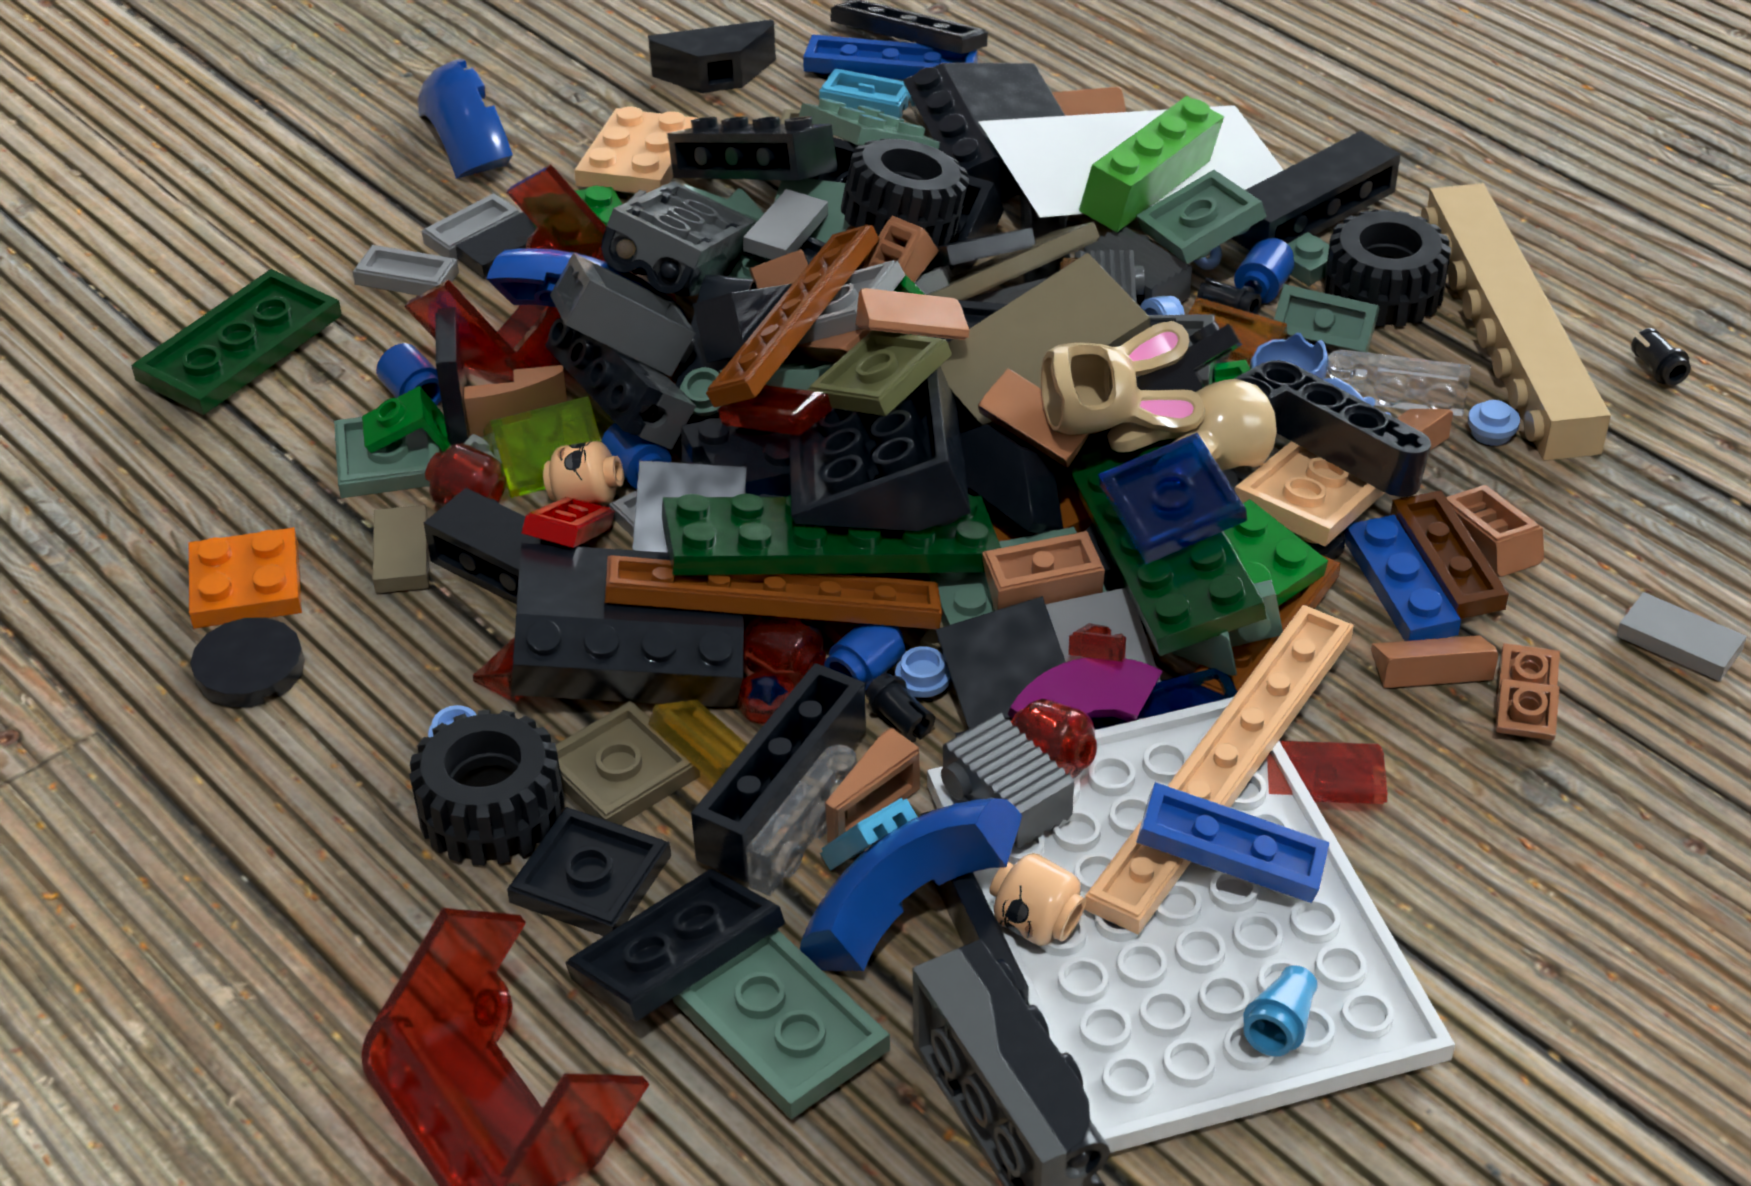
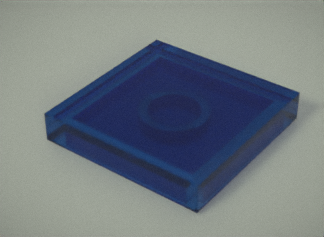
[1098,432,1247,564]

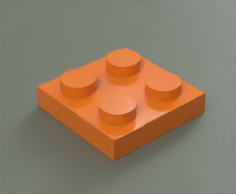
[188,527,302,629]

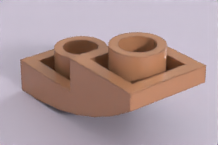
[463,365,568,437]
[1496,643,1560,741]

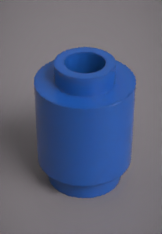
[1234,238,1294,304]
[376,343,441,406]
[601,423,671,489]
[824,623,905,690]

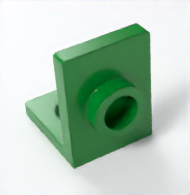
[362,386,455,458]

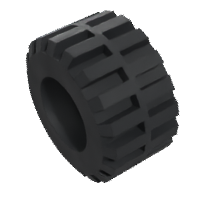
[841,139,969,247]
[1324,210,1451,327]
[409,710,564,866]

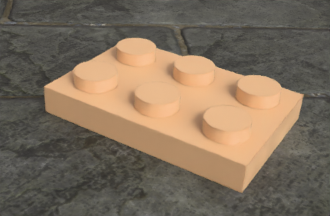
[574,107,697,193]
[1231,441,1385,546]

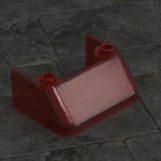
[404,164,638,382]
[361,908,650,1186]

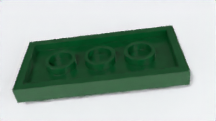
[131,269,342,415]

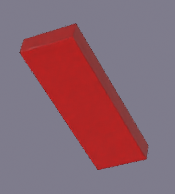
[521,497,615,548]

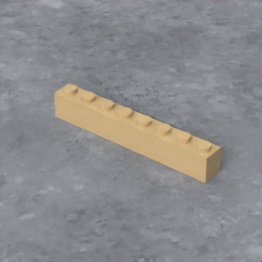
[1421,183,1611,461]

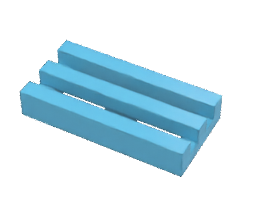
[819,69,910,118]
[820,798,918,871]

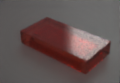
[718,385,832,436]

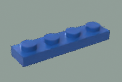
[803,35,978,81]

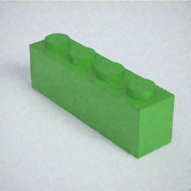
[1079,96,1225,232]

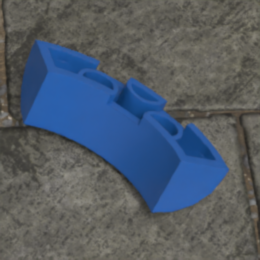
[417,59,513,179]
[487,249,687,320]
[800,798,1022,971]

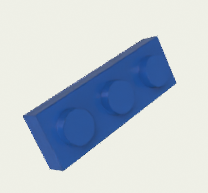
[1344,515,1461,641]
[1136,782,1330,903]

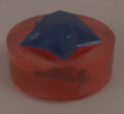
[739,670,794,724]

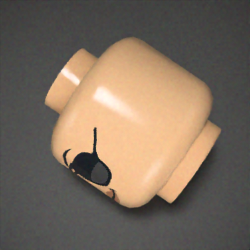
[543,441,624,506]
[989,853,1086,946]

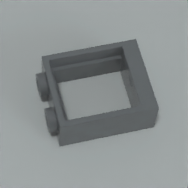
[550,252,696,377]

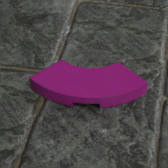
[1008,656,1162,740]

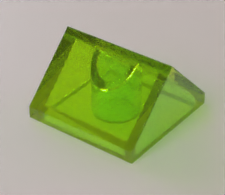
[483,396,601,498]

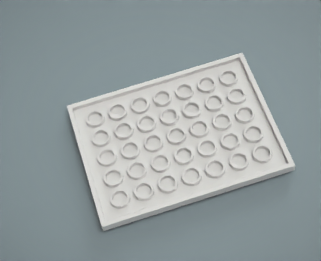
[927,697,1455,1153]

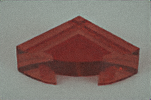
[1068,623,1126,662]

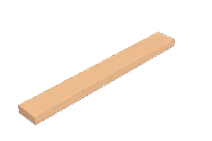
[1084,605,1354,935]

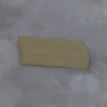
[373,505,429,593]

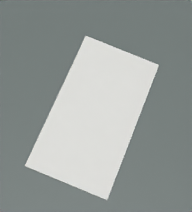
[978,105,1283,218]

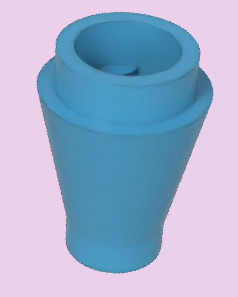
[1243,965,1318,1056]

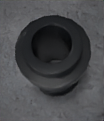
[1197,278,1262,324]
[1631,328,1691,386]
[866,673,935,743]

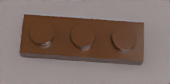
[1390,490,1509,619]

